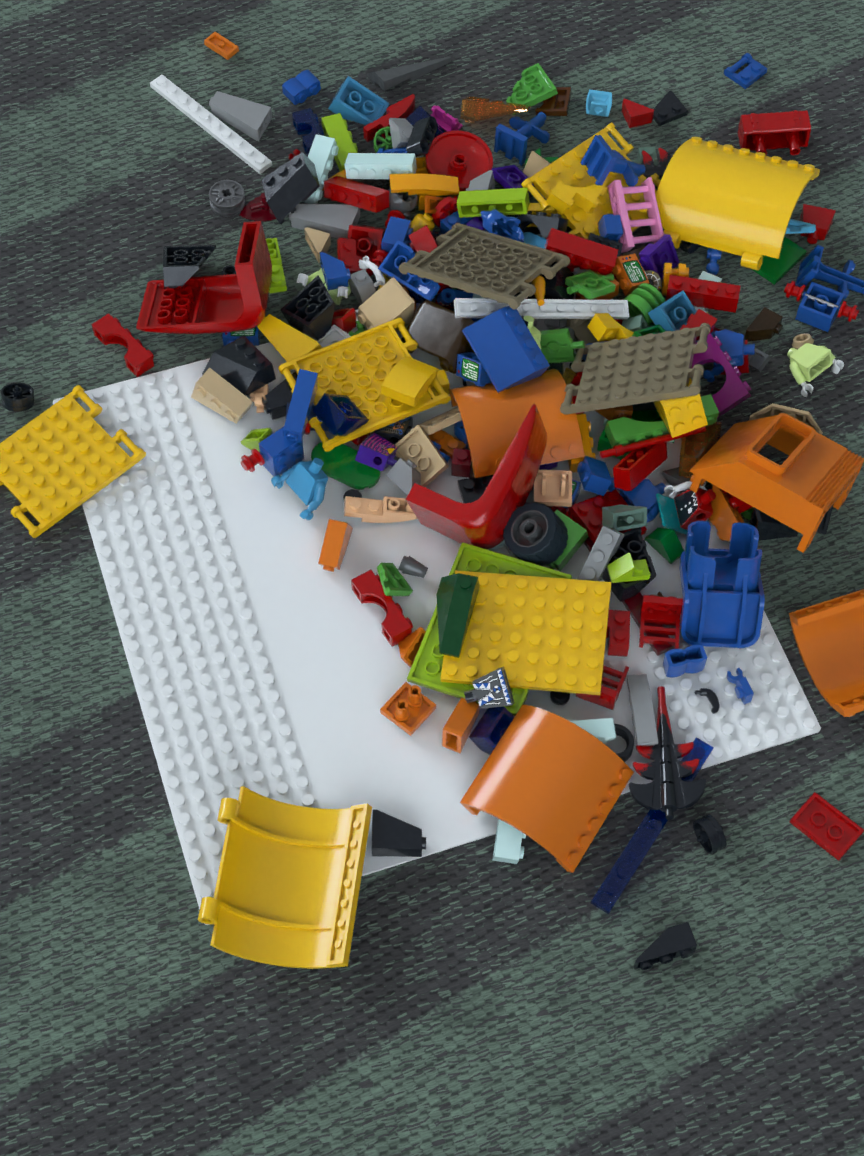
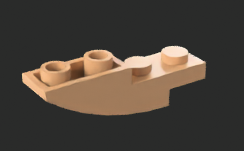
[344,496,417,523]

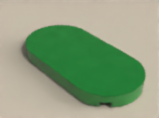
[311,442,380,490]

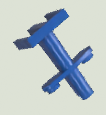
[494,112,550,165]
[580,135,645,186]
[795,245,864,300]

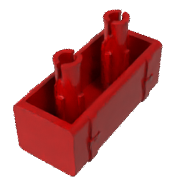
[738,110,811,156]

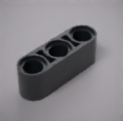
[406,116,438,157]

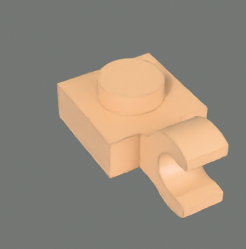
[250,384,269,413]

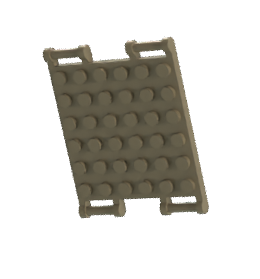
[399,223,570,309]
[560,323,711,414]

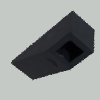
[634,922,697,970]

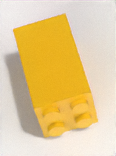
[654,378,708,438]

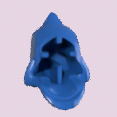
[480,209,524,242]

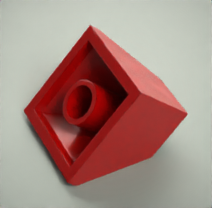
[347,225,386,259]

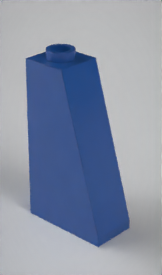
[283,369,318,441]

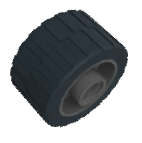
[503,502,568,566]

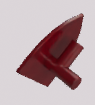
[239,193,276,221]

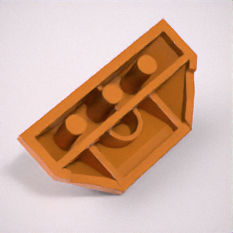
[709,485,745,543]

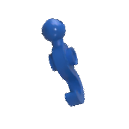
[706,248,722,275]

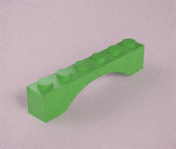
[605,394,719,448]

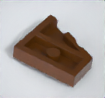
[535,87,571,116]

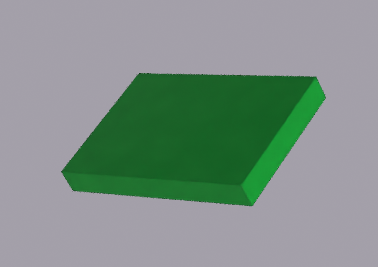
[751,237,807,285]

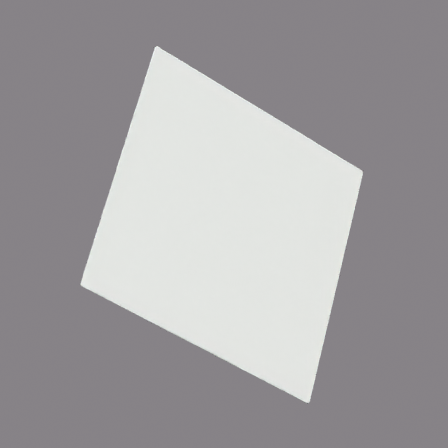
[53,267,821,925]

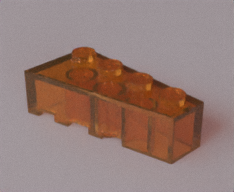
[679,422,721,478]

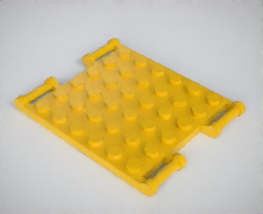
[521,122,661,242]
[278,318,451,452]
[0,385,146,538]

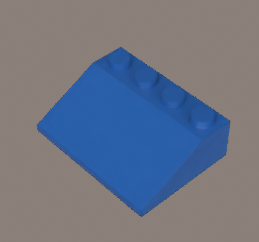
[462,306,550,393]

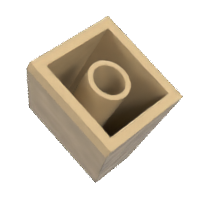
[357,277,415,332]

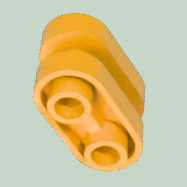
[661,263,689,296]

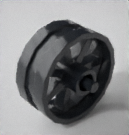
[1,383,35,412]
[693,814,727,854]

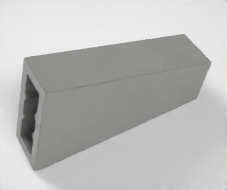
[209,91,272,141]
[289,204,361,239]

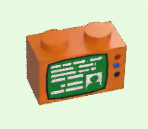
[612,253,650,296]

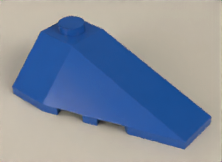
[378,240,441,301]

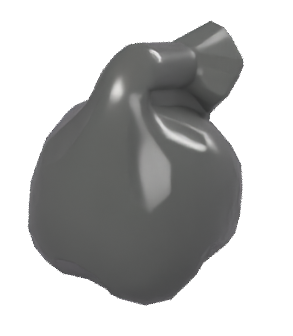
[388,188,418,220]

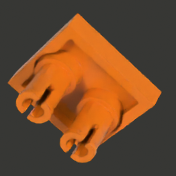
[380,682,436,736]

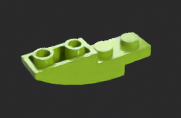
[266,238,287,294]

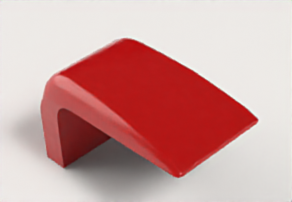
[136,221,272,334]
[405,404,547,549]

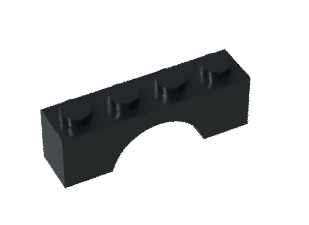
[505,211,568,238]

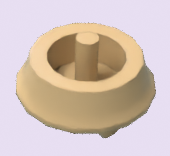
[792,333,814,349]

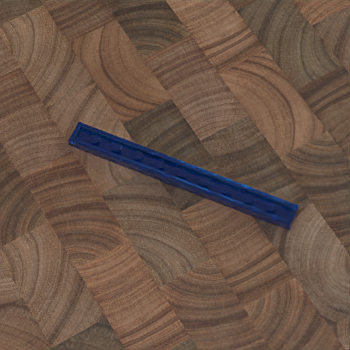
[591,737,714,914]

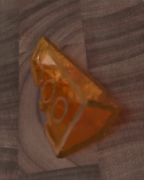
[460,96,530,123]

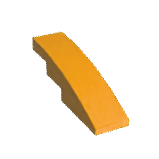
[389,174,459,196]

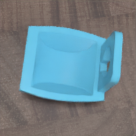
[586,89,612,117]

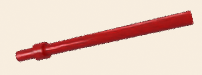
[600,426,706,459]

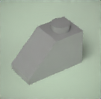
[389,118,414,149]
[466,170,495,191]
[349,269,376,305]
[386,458,421,495]

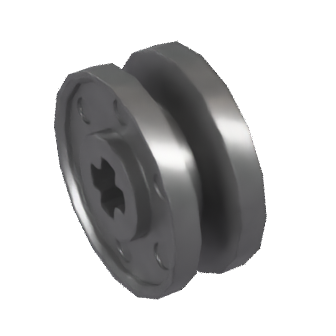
[209,180,245,217]

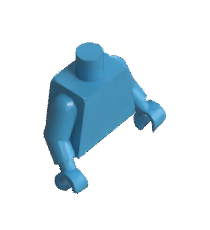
[271,458,328,520]

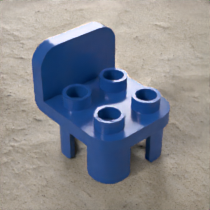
[679,521,765,648]

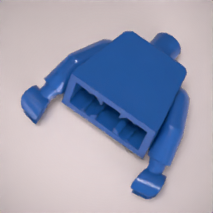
[703,329,755,382]
[608,477,666,523]

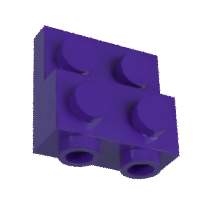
[491,165,535,196]
[639,234,680,281]

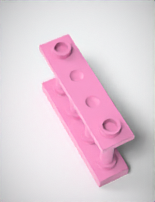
[607,177,665,253]

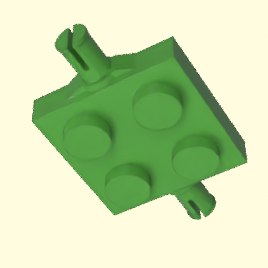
[565,270,616,299]
[540,328,585,363]

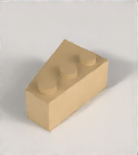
[191,368,253,424]

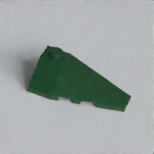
[436,573,480,658]

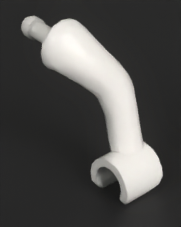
[359,256,386,287]
[664,481,707,499]

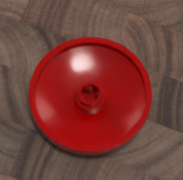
[425,130,493,191]

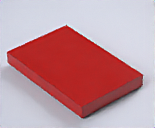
[789,792,864,861]

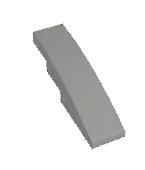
[627,674,658,746]

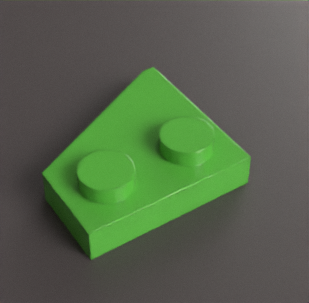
[377,562,413,596]

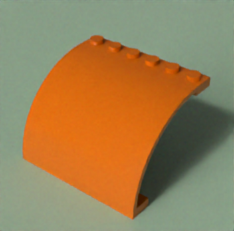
[448,369,585,478]
[789,589,864,717]
[460,704,634,873]

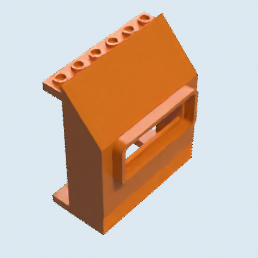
[689,413,864,553]

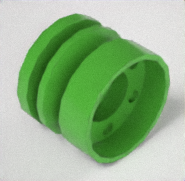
[623,283,665,326]

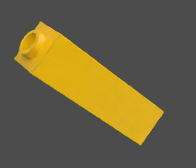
[257,314,323,362]

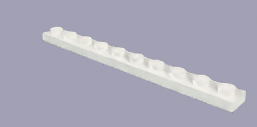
[150,75,272,174]
[454,298,629,319]

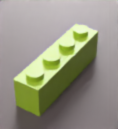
[321,113,358,171]
[457,188,530,218]

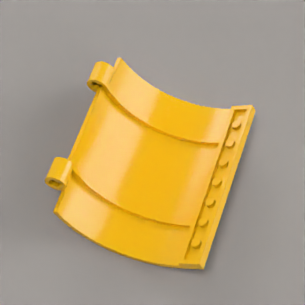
[656,137,820,271]
[198,786,372,969]

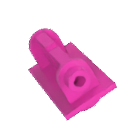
[430,105,463,132]

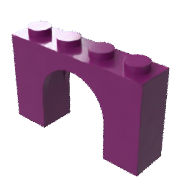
[692,333,752,418]

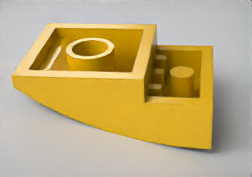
[381,356,439,407]

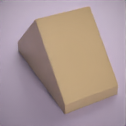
[304,227,331,263]

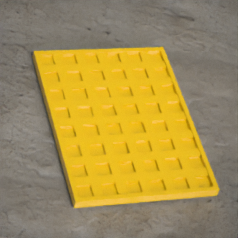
[441,570,611,695]

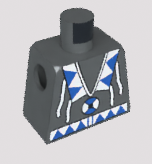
[464,666,515,709]

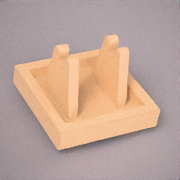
[534,470,572,507]

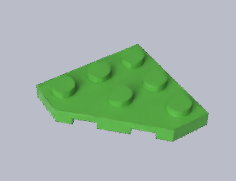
[506,63,558,115]

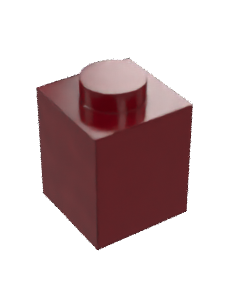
[451,448,472,478]

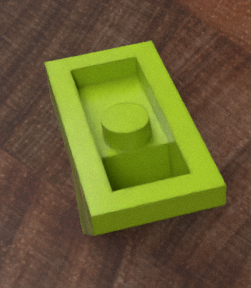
[607,553,650,583]

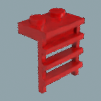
[639,595,683,649]
[576,665,629,710]

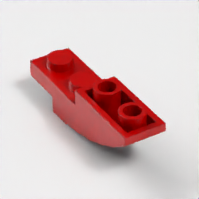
[363,94,415,142]

